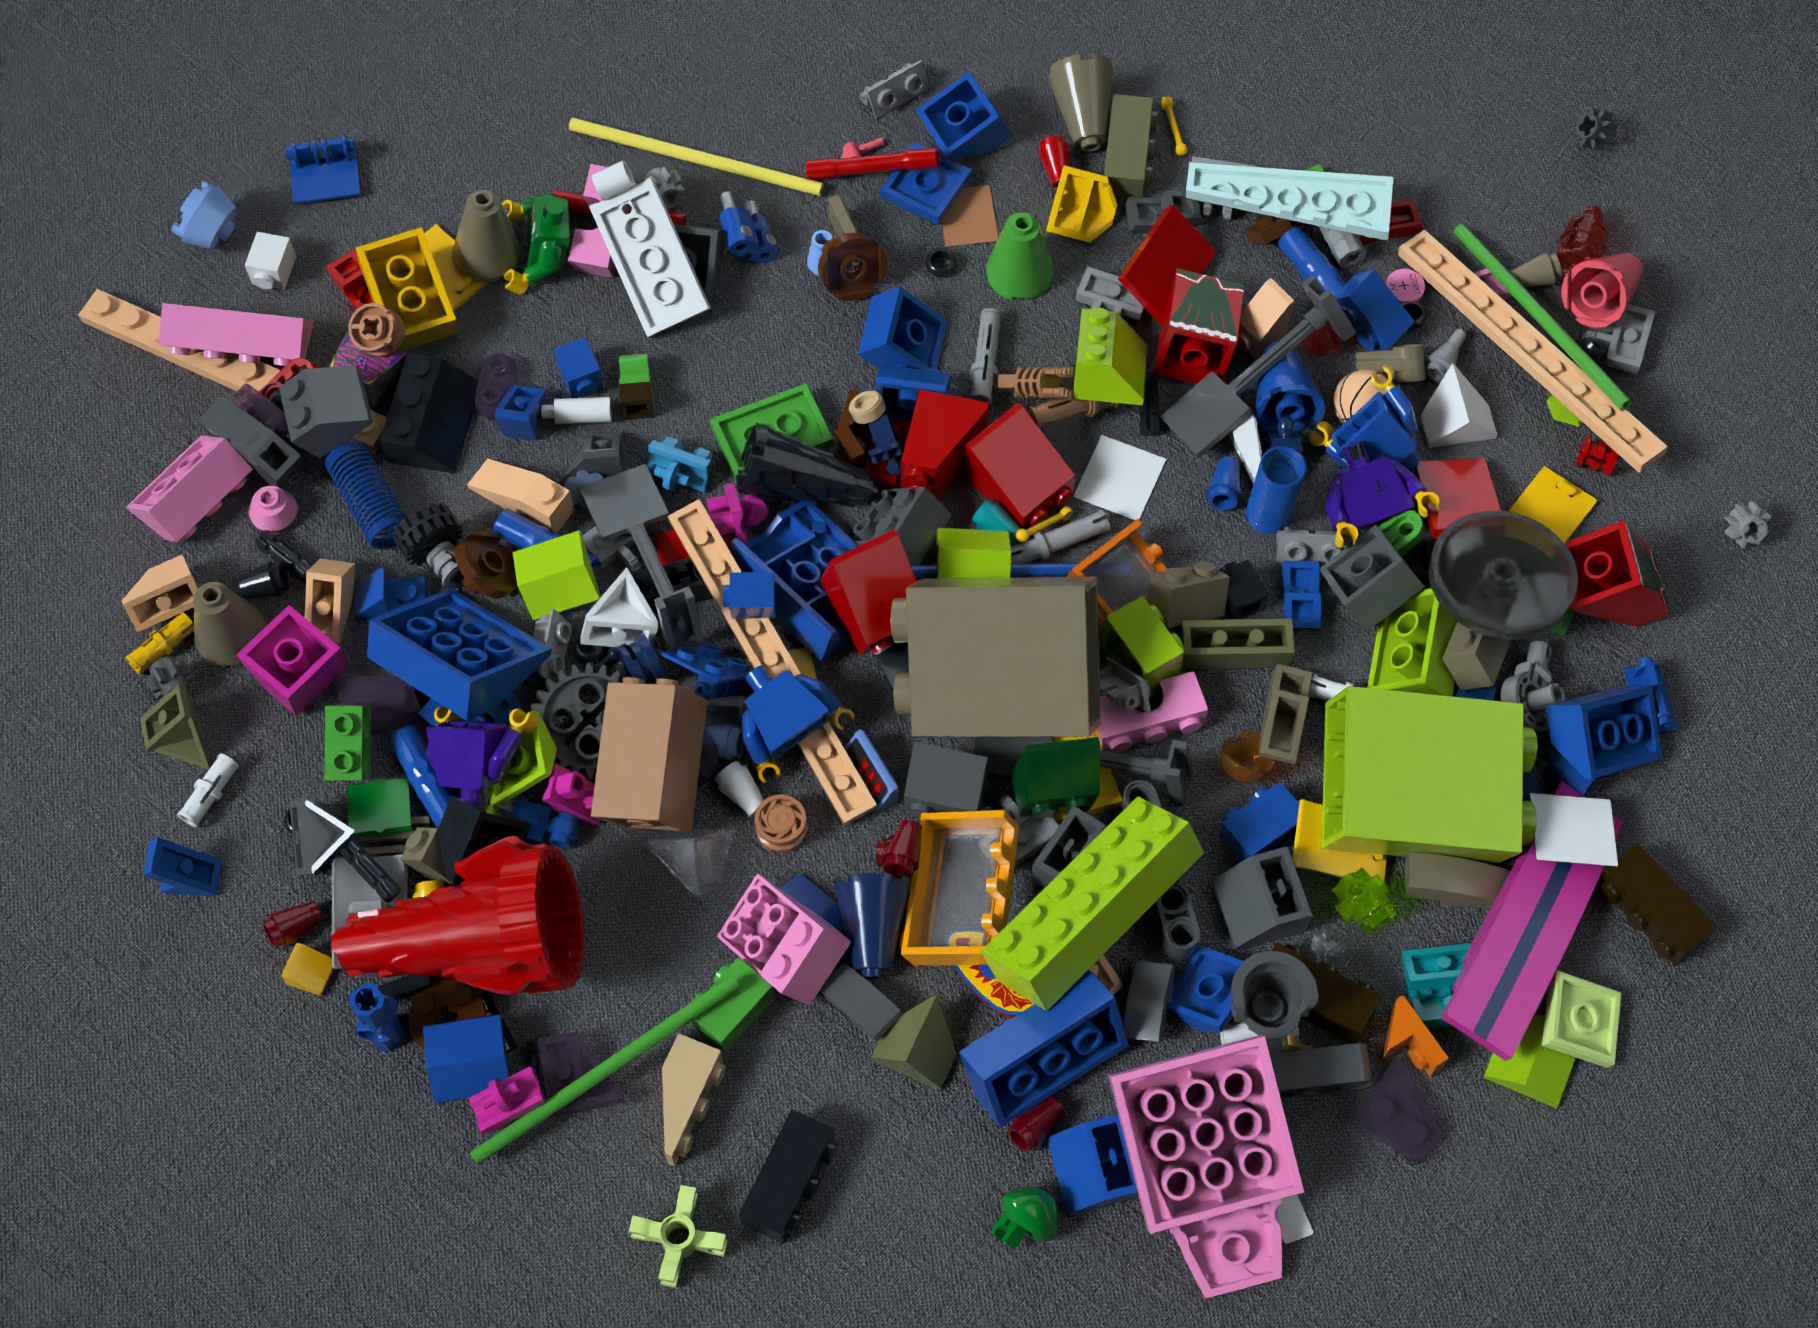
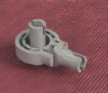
[1501,641,1565,734]

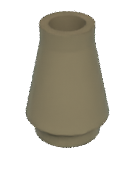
[1509,252,1562,288]

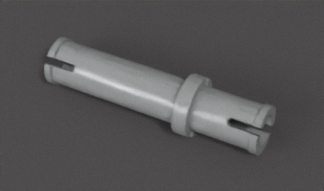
[970,308,1002,405]
[1011,510,1110,564]

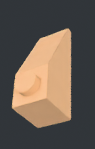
[467,458,574,534]

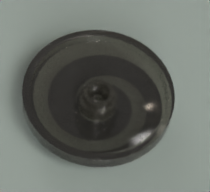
[1429,511,1578,640]

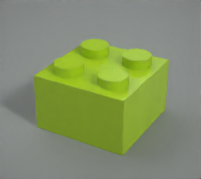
[1102,596,1185,700]

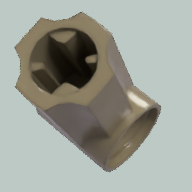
[1355,344,1426,382]

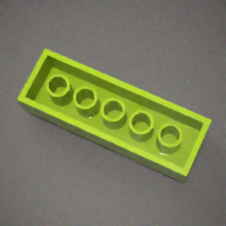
[980,796,1204,1011]

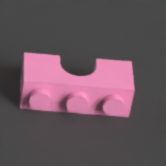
[568,164,637,278]
[1096,671,1208,753]

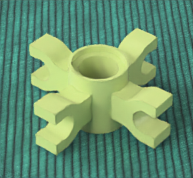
[629,1185,728,1288]

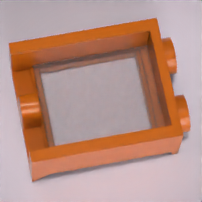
[1067,519,1167,628]

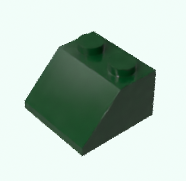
[1011,737,1100,819]

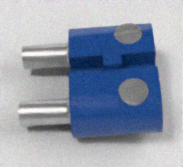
[719,192,778,263]

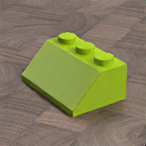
[1073,308,1147,405]
[1367,586,1467,696]

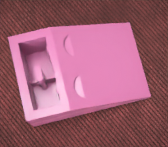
[716,873,851,1006]

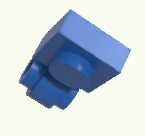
[512,799,581,849]

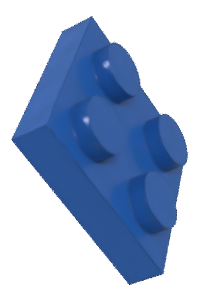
[880,142,972,225]

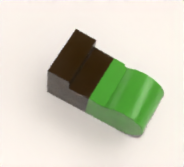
[619,353,654,420]

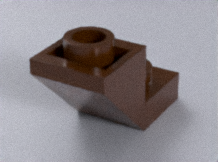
[836,387,871,468]

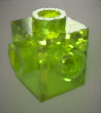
[1332,867,1397,936]

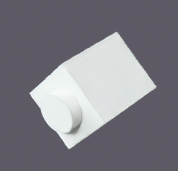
[245,232,296,290]

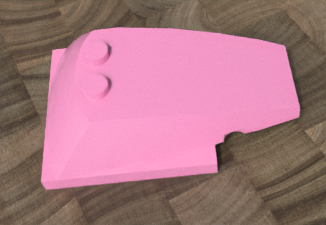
[1109,1035,1304,1299]

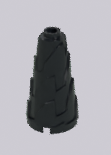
[736,423,879,507]

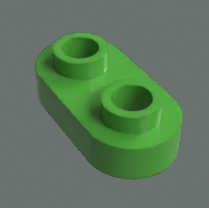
[1378,510,1426,556]

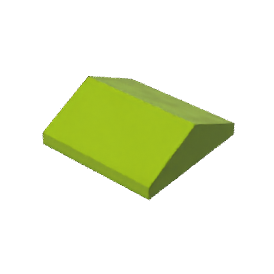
[937,528,1011,579]
[513,530,601,621]
[488,710,557,807]
[1483,1014,1576,1108]

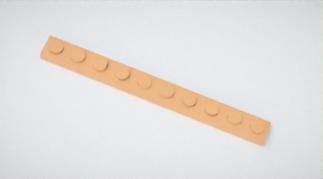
[1398,230,1668,473]
[78,289,387,453]
[668,499,877,826]

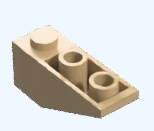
[662,1033,726,1166]

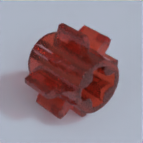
[1302,324,1342,357]

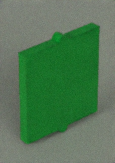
[347,777,412,839]

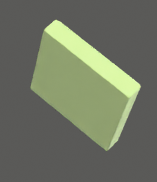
[1542,970,1622,1068]

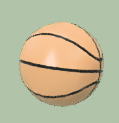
[1333,369,1388,424]

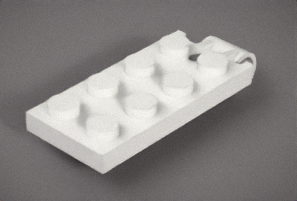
[589,160,711,337]

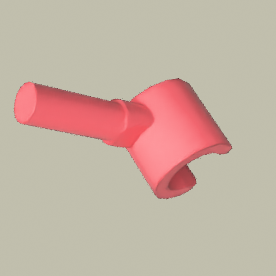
[841,138,884,158]

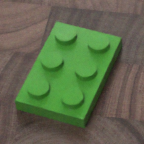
[709,383,833,482]

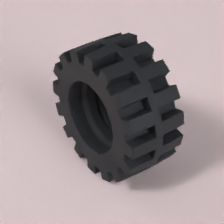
[393,503,463,566]

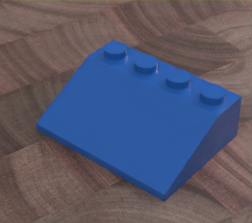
[367,589,552,721]

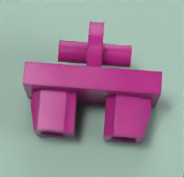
[706,483,767,543]
[542,764,600,825]
[468,1066,547,1135]

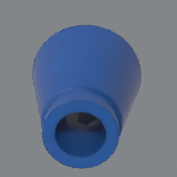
[1206,457,1242,511]

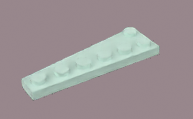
[1186,162,1394,240]

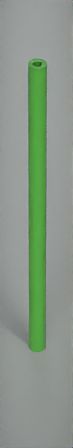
[1453,224,1632,411]
[469,975,740,1165]

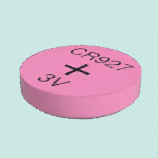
[1386,269,1425,304]

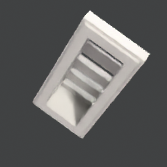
[1229,415,1262,485]

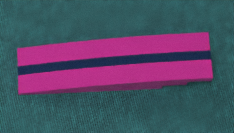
[1440,781,1623,1061]

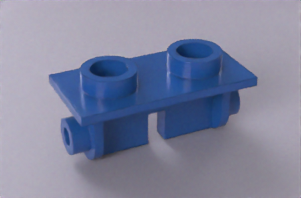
[1623,657,1678,733]

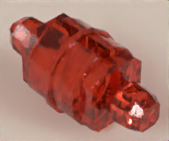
[1556,205,1609,279]

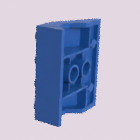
[729,501,859,661]

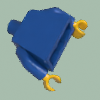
[1309,364,1420,471]
[742,665,855,783]

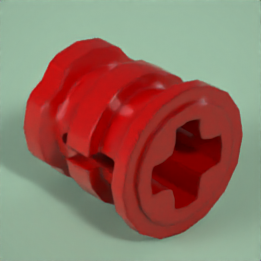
[1575,434,1619,476]

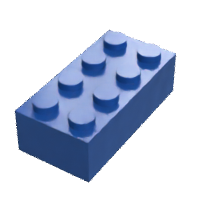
[959,970,1129,1128]

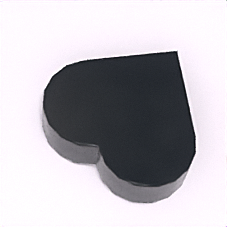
[1402,539,1442,584]

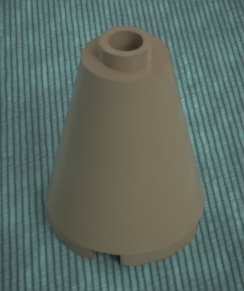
[1048,54,1113,152]
[452,190,521,283]
[194,582,266,668]

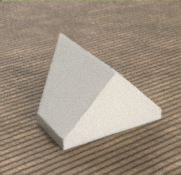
[1420,363,1497,448]
[580,567,658,647]

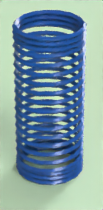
[325,441,408,549]
[1246,446,1307,534]

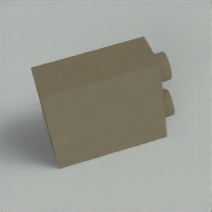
[891,577,1101,737]

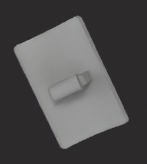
[332,854,408,969]

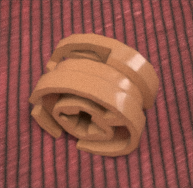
[348,303,405,357]
[754,794,808,854]

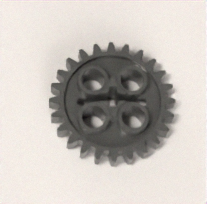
[530,663,620,781]

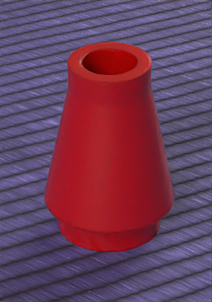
[1038,135,1070,188]

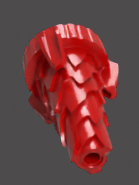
[331,836,585,995]

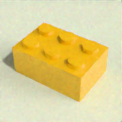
[356,227,458,351]

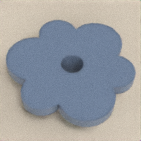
[565,470,603,510]

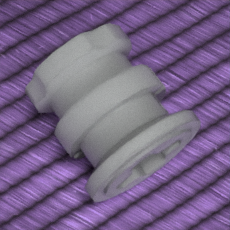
[426,541,464,590]

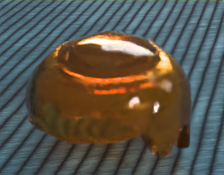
[1219,730,1278,785]

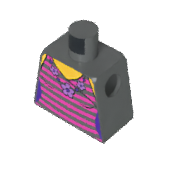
[329,330,407,407]

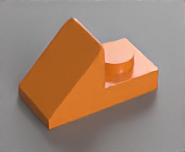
[1382,995,1449,1077]

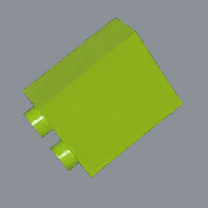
[1321,686,1537,865]

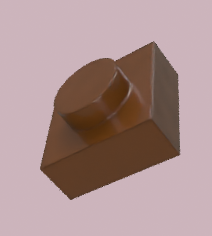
[1245,215,1292,245]

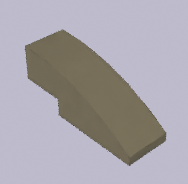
[1258,663,1313,765]
[1405,852,1510,909]

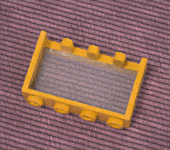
[899,810,1020,968]

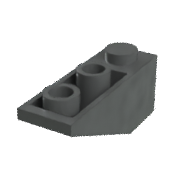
[198,396,302,488]

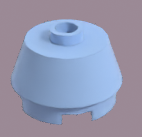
[172,181,237,250]

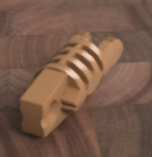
[997,367,1075,399]

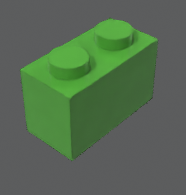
[689,957,775,1053]

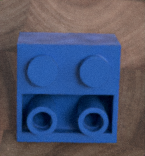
[1047,1114,1139,1215]

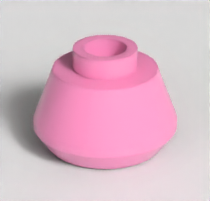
[249,486,298,532]

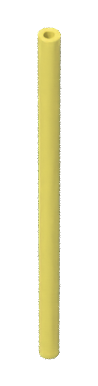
[569,117,824,196]

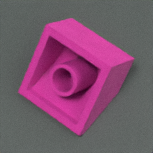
[236,605,348,716]

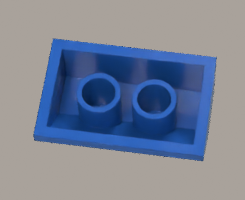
[1545,686,1662,779]

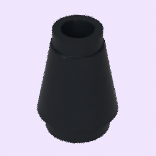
[232,561,289,598]

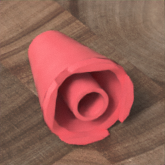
[1561,253,1643,328]

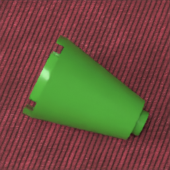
[986,212,1054,301]

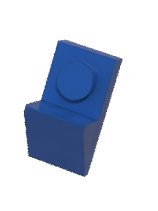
[495,384,547,440]
[354,568,427,620]
[143,837,222,896]

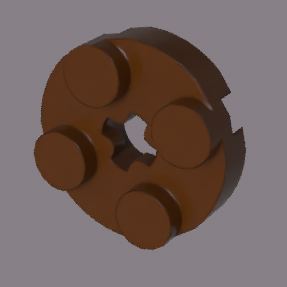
[818,233,887,301]
[454,530,517,599]
[408,980,487,1050]

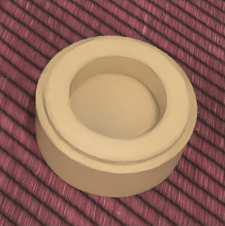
[849,391,886,424]

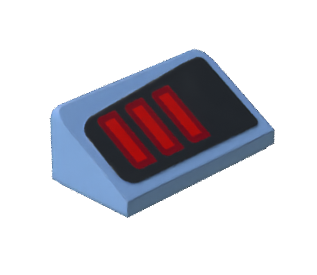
[844,729,899,814]

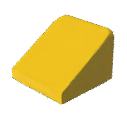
[282,943,334,996]

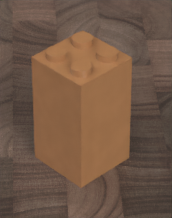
[591,677,708,832]

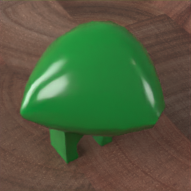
[990,1186,1060,1250]

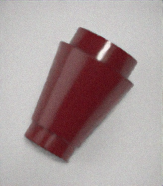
[882,819,922,879]
[262,901,323,949]
[1008,1097,1065,1153]

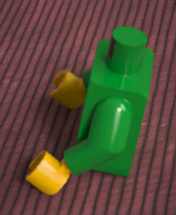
[502,193,570,295]

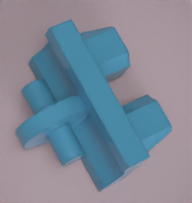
[647,436,712,492]

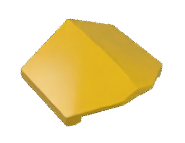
[1046,166,1118,243]

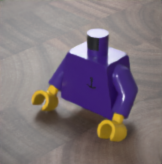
[1324,441,1439,548]
[426,706,539,804]

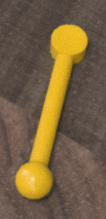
[1161,97,1188,156]
[1016,506,1074,543]

